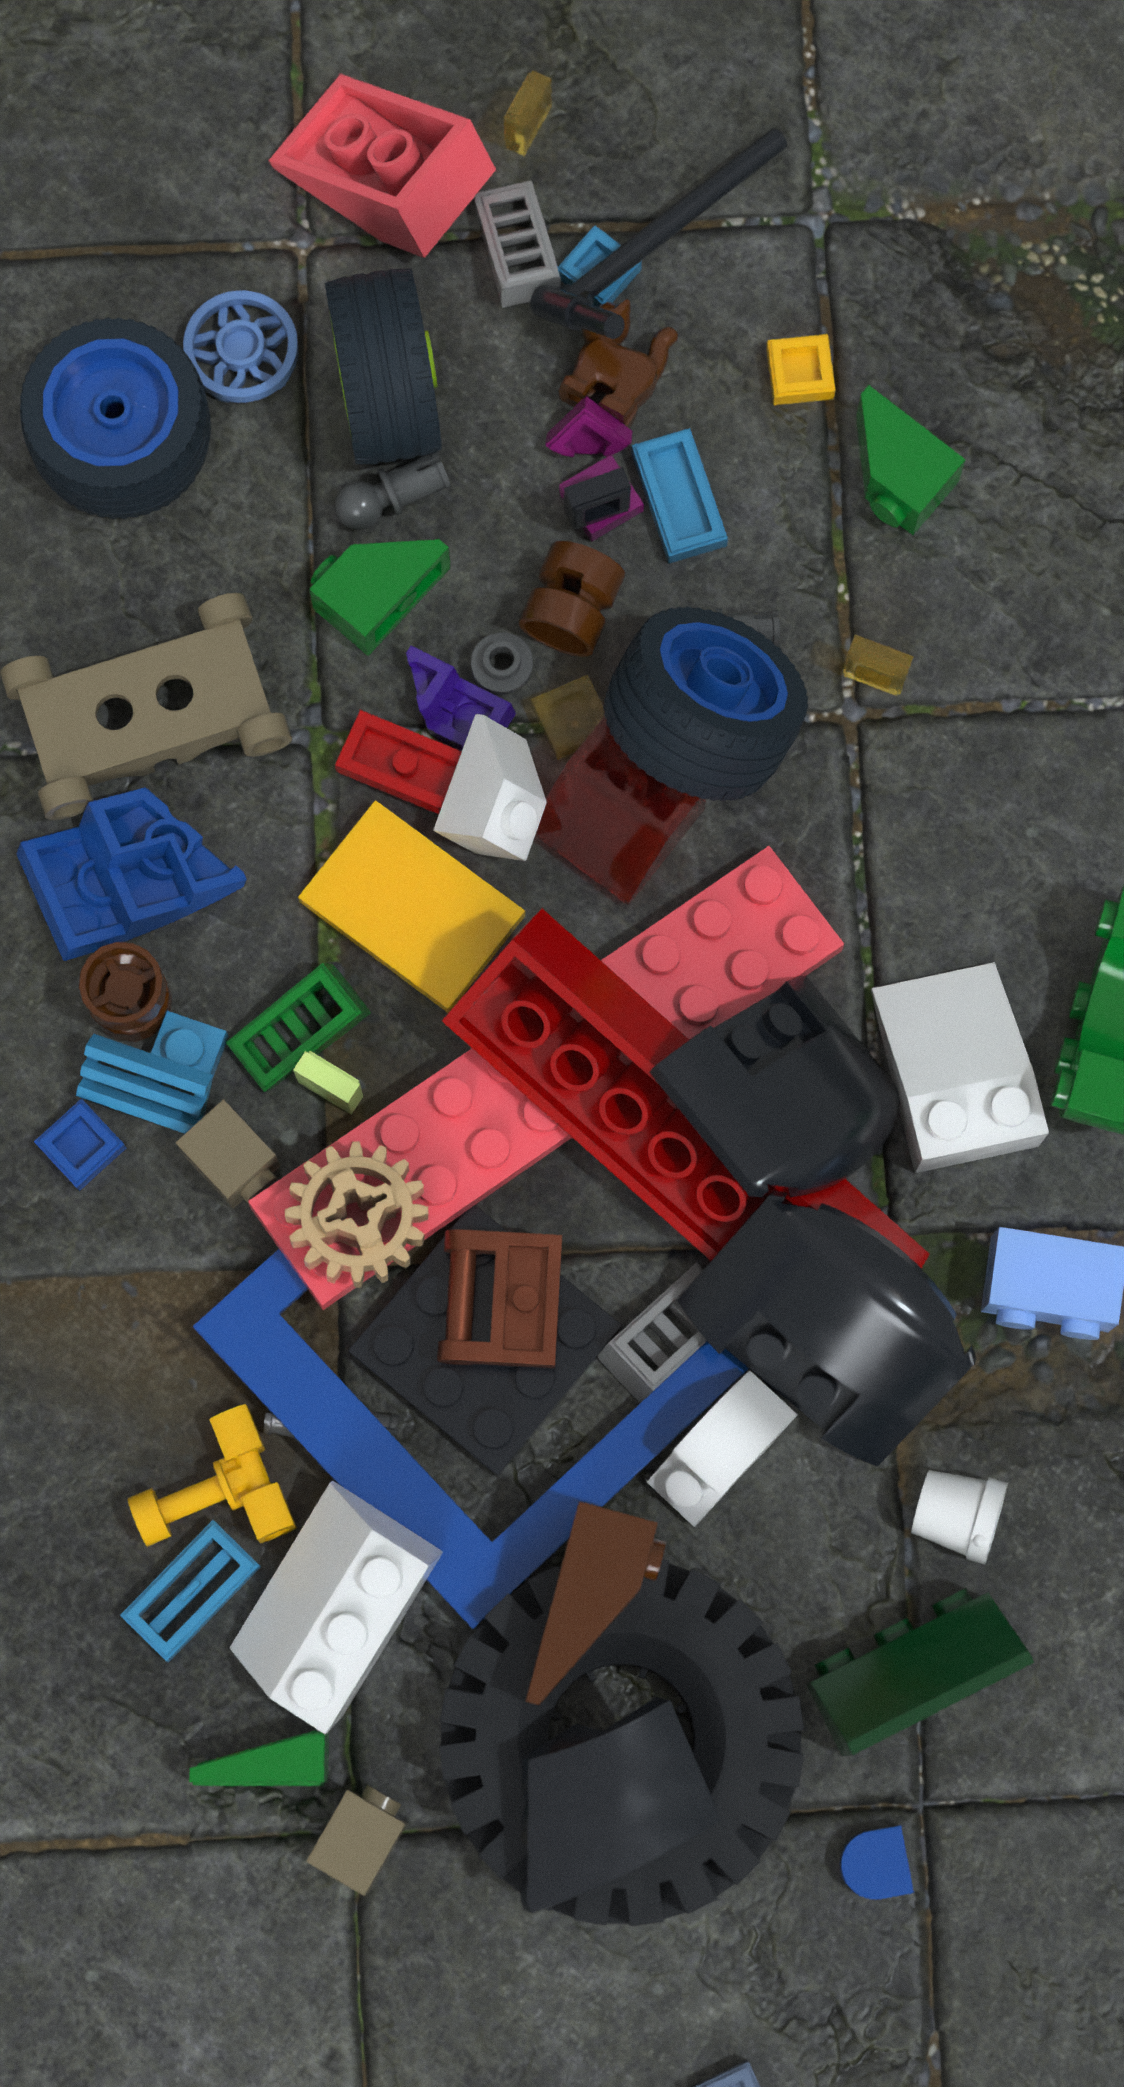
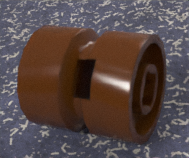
[519,541,625,657]
[79,942,172,1042]

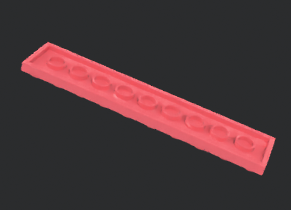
[248,846,844,1310]

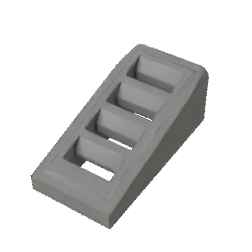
[473,180,561,308]
[598,1262,707,1402]

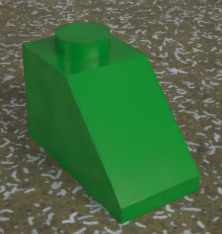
[856,385,966,535]
[309,539,451,656]

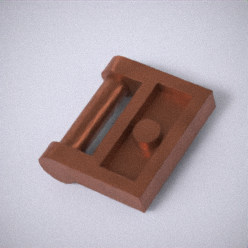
[437,1229,562,1368]

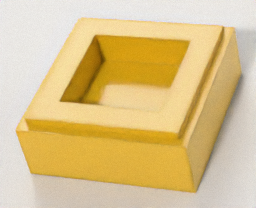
[766,334,835,405]

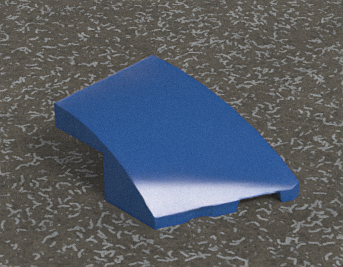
[17,787,247,961]

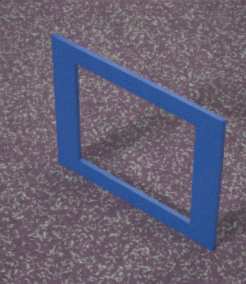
[193,1249,749,1630]

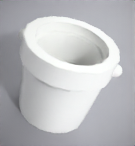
[911,1470,1008,1565]

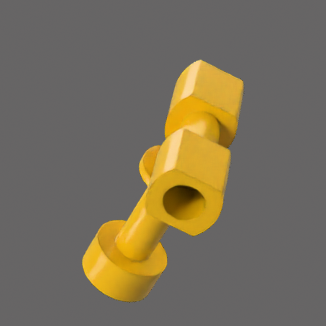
[127,1404,297,1547]

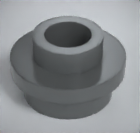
[471,633,533,695]

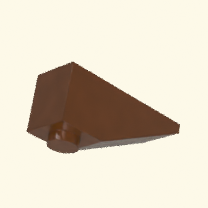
[526,1501,666,1706]

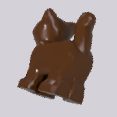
[558,298,678,428]

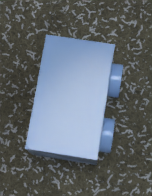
[981,1227,1124,1340]

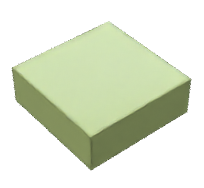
[293,1051,363,1115]

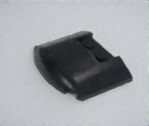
[649,976,900,1197]
[677,1190,977,1467]

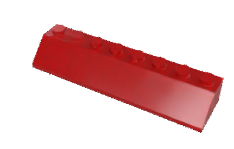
[442,908,930,1268]

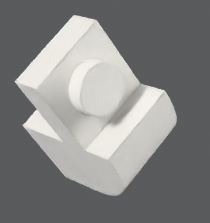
[647,1370,798,1527]

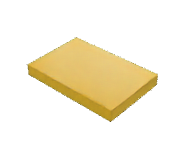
[298,800,525,1013]

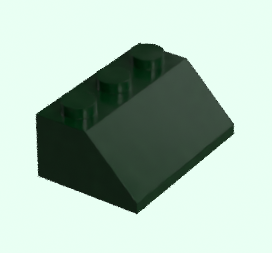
[806,1588,1035,1756]

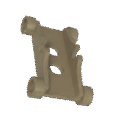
[0,593,292,820]

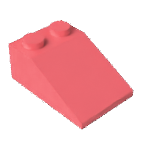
[268,74,496,258]

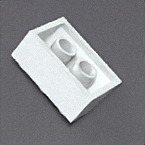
[230,1481,443,1735]

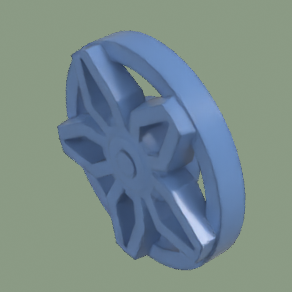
[183,290,298,403]

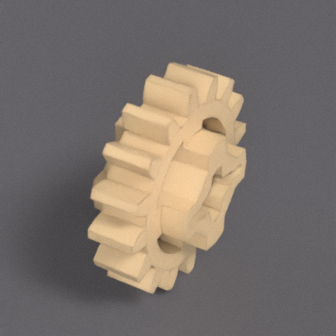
[285,1141,428,1288]

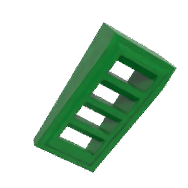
[226,963,371,1092]
[189,1730,329,1786]

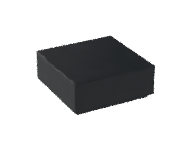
[564,467,631,530]

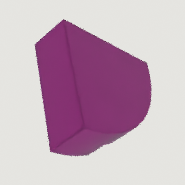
[545,396,633,457]

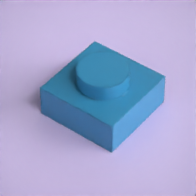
[151,1011,229,1077]

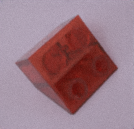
[535,717,706,905]

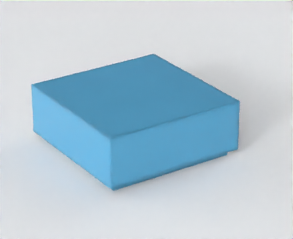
[558,225,642,307]

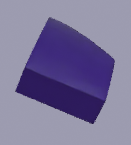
[406,645,516,751]

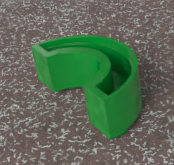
[1051,884,1124,1135]

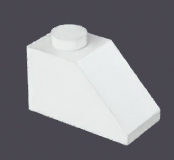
[433,714,547,861]

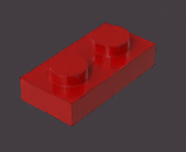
[335,710,462,814]

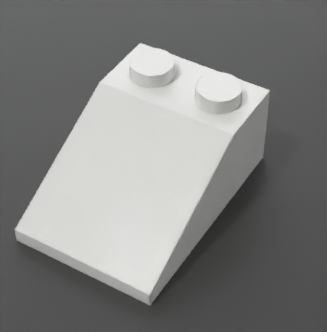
[871,962,1049,1173]

